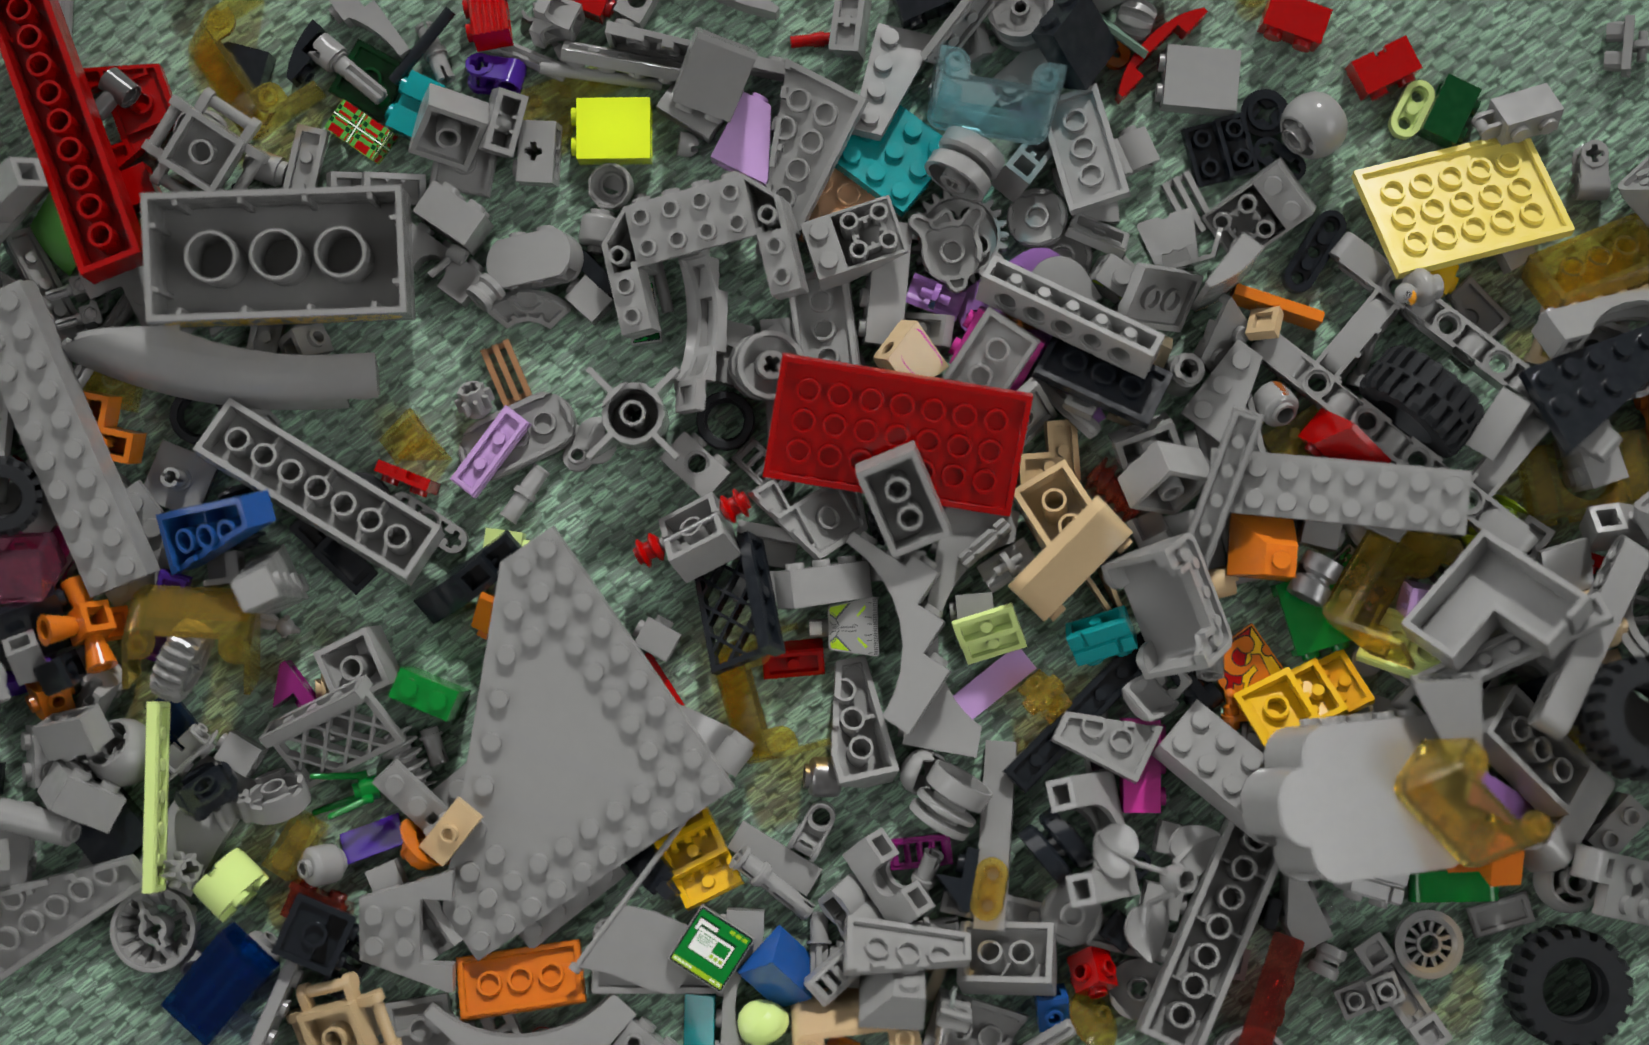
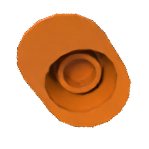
[400,819,450,871]

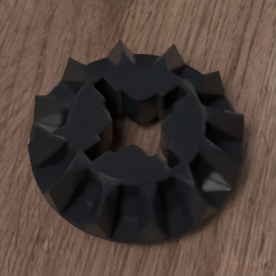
[1240,89,1288,138]

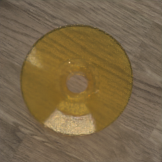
[1069,993,1118,1045]

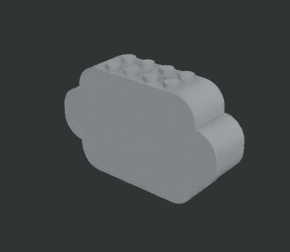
[1241,709,1489,883]

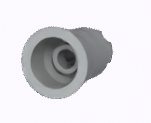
[1163,353,1204,396]

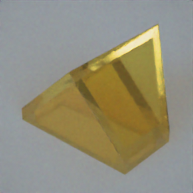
[379,408,452,464]

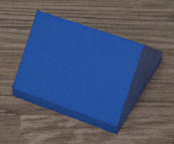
[736,924,813,1008]

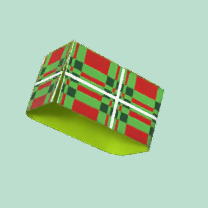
[324,99,399,165]

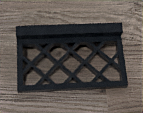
[694,531,786,676]

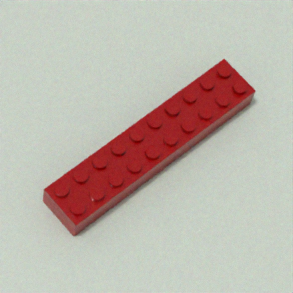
[0,0,144,284]

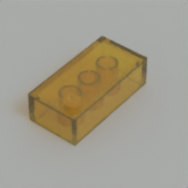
[1521,213,1649,310]

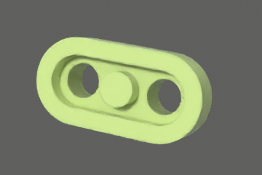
[1388,80,1435,140]

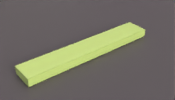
[142,701,171,894]

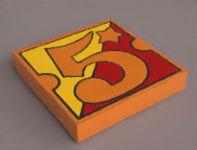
[1216,623,1284,708]

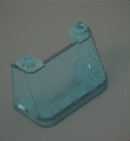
[927,45,1067,145]

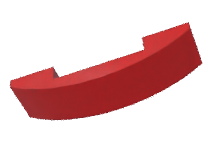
[1115,7,1208,104]

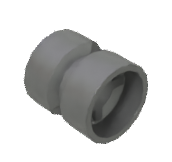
[1286,550,1343,608]

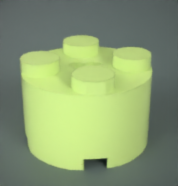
[192,847,270,923]

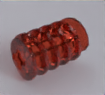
[1084,456,1141,523]

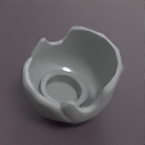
[588,163,634,210]
[900,748,944,795]

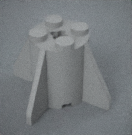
[585,366,680,461]

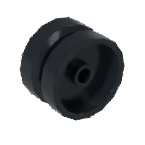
[1017,806,1095,888]

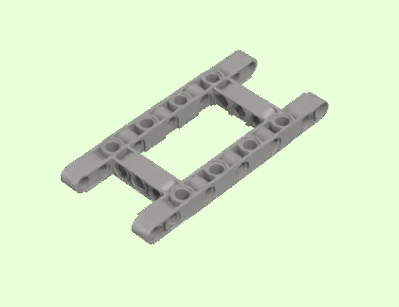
[1250,232,1623,555]

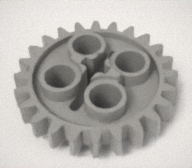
[911,190,1009,285]

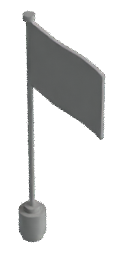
[569,730,756,994]

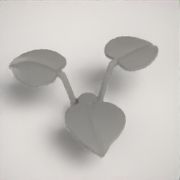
[1093,823,1221,963]

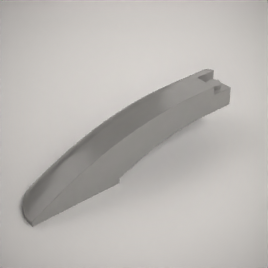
[61,325,380,410]

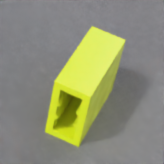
[571,97,653,165]

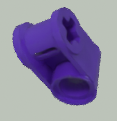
[465,53,527,95]

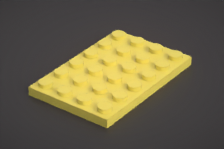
[1351,138,1575,280]

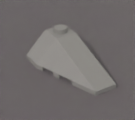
[830,655,900,788]

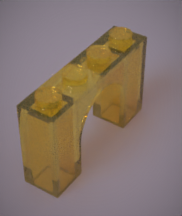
[1517,428,1649,527]

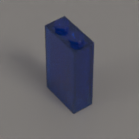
[160,922,280,1045]

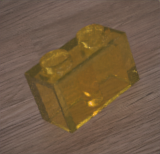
[261,810,329,882]

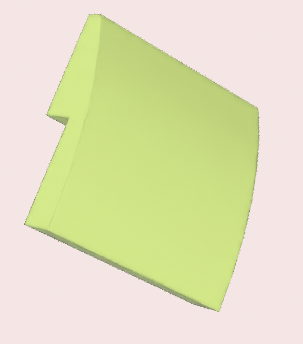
[951,603,1027,665]

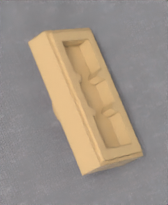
[419,797,483,867]

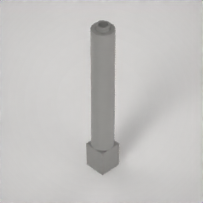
[0,796,81,847]

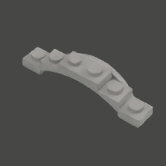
[674,249,728,415]

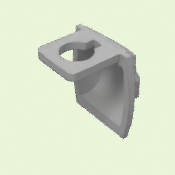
[1122,673,1192,722]

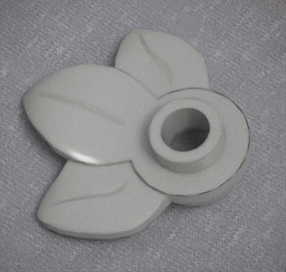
[563,417,617,472]

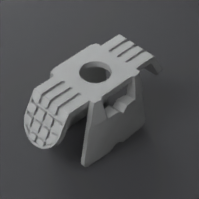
[1122,208,1223,269]

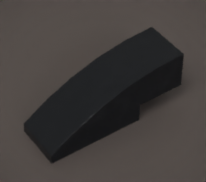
[288,518,379,595]

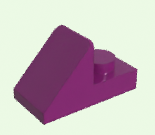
[273,660,317,708]

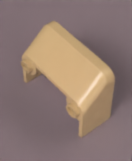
[1008,495,1133,622]

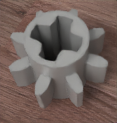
[454,381,495,419]
[161,851,204,891]

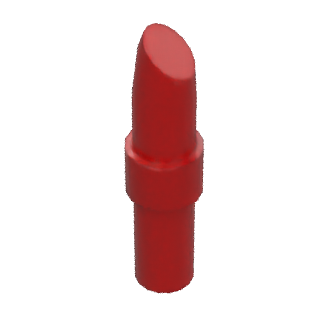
[790,31,830,48]

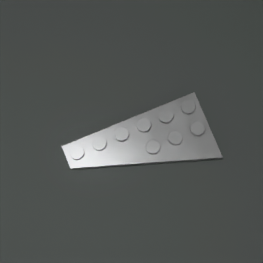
[755,58,869,256]

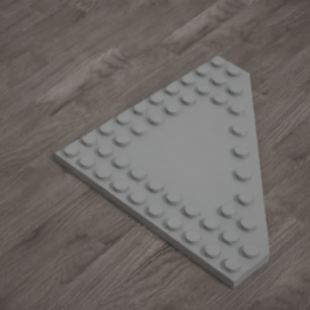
[442,526,735,961]

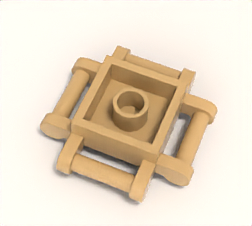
[286,972,403,1045]

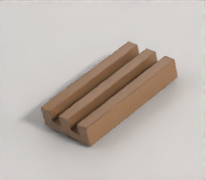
[480,339,533,406]

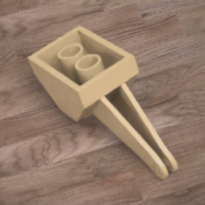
[1013,459,1123,611]

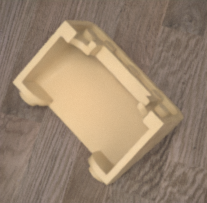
[790,987,921,1045]

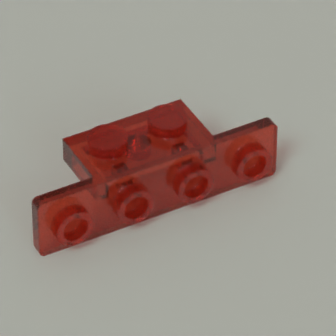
[1237,932,1305,1045]

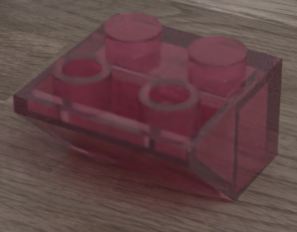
[0,532,67,604]

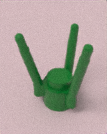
[309,770,382,820]

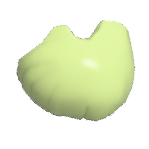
[737,999,789,1045]

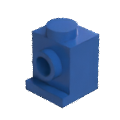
[1034,983,1070,1032]

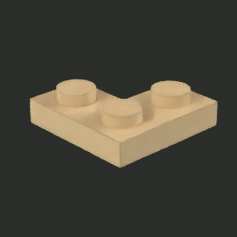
[1018,420,1081,485]

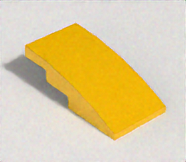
[1233,649,1375,748]
[654,806,744,911]

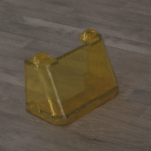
[1394,738,1555,868]

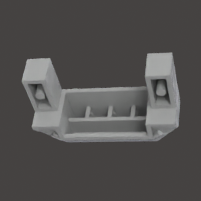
[601,171,809,339]

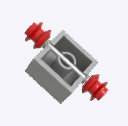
[633,488,752,583]

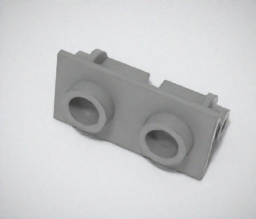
[169,723,219,782]

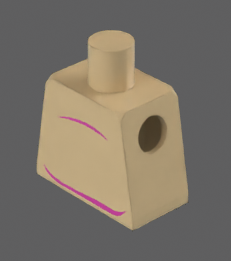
[874,320,949,377]

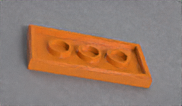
[456,939,587,1021]

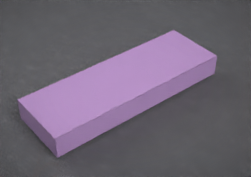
[450,405,532,498]
[953,649,1037,720]

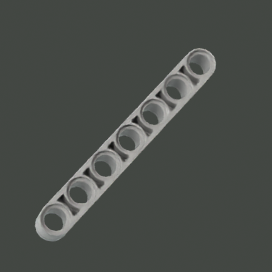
[1528,535,1649,741]

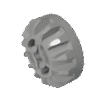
[110,885,201,973]

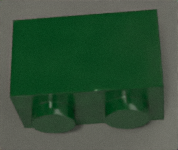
[1415,73,1482,149]

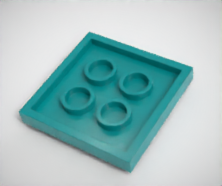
[835,105,942,217]

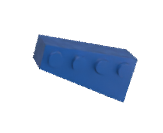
[156,490,276,575]

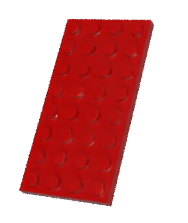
[762,353,1033,517]

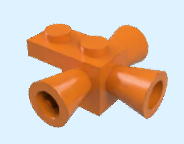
[37,575,136,674]

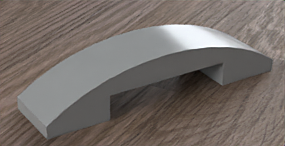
[1353,931,1453,1045]

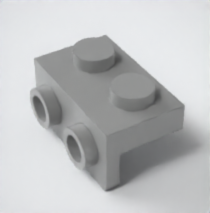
[423,899,463,960]

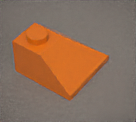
[1226,513,1298,582]

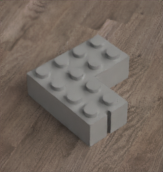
[1401,528,1594,673]

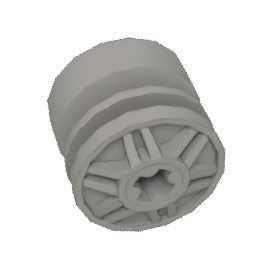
[909,759,993,841]

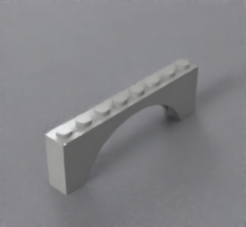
[897,506,1020,758]

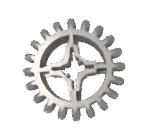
[149,619,215,703]

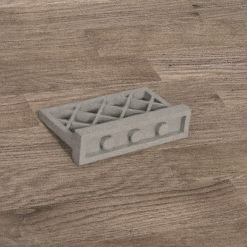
[259,674,407,788]

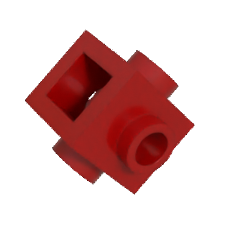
[1067,946,1119,999]

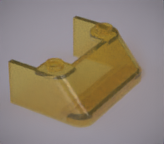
[188,0,327,141]
[1322,530,1464,670]
[121,585,260,695]
[716,623,831,764]

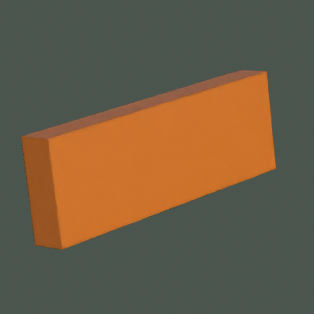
[1229,283,1325,331]

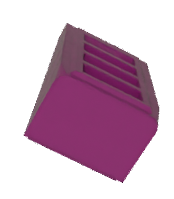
[890,833,953,871]

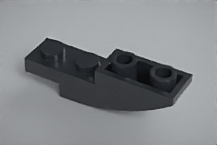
[413,530,522,624]

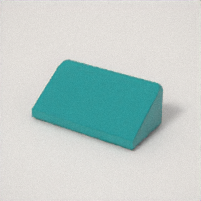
[684,994,716,1045]

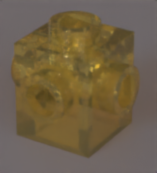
[1017,669,1073,725]

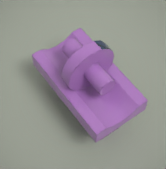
[906,273,967,322]

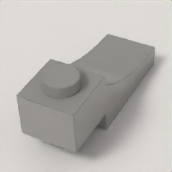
[328,0,410,60]
[326,171,426,206]

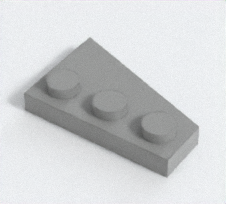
[1050,711,1163,784]

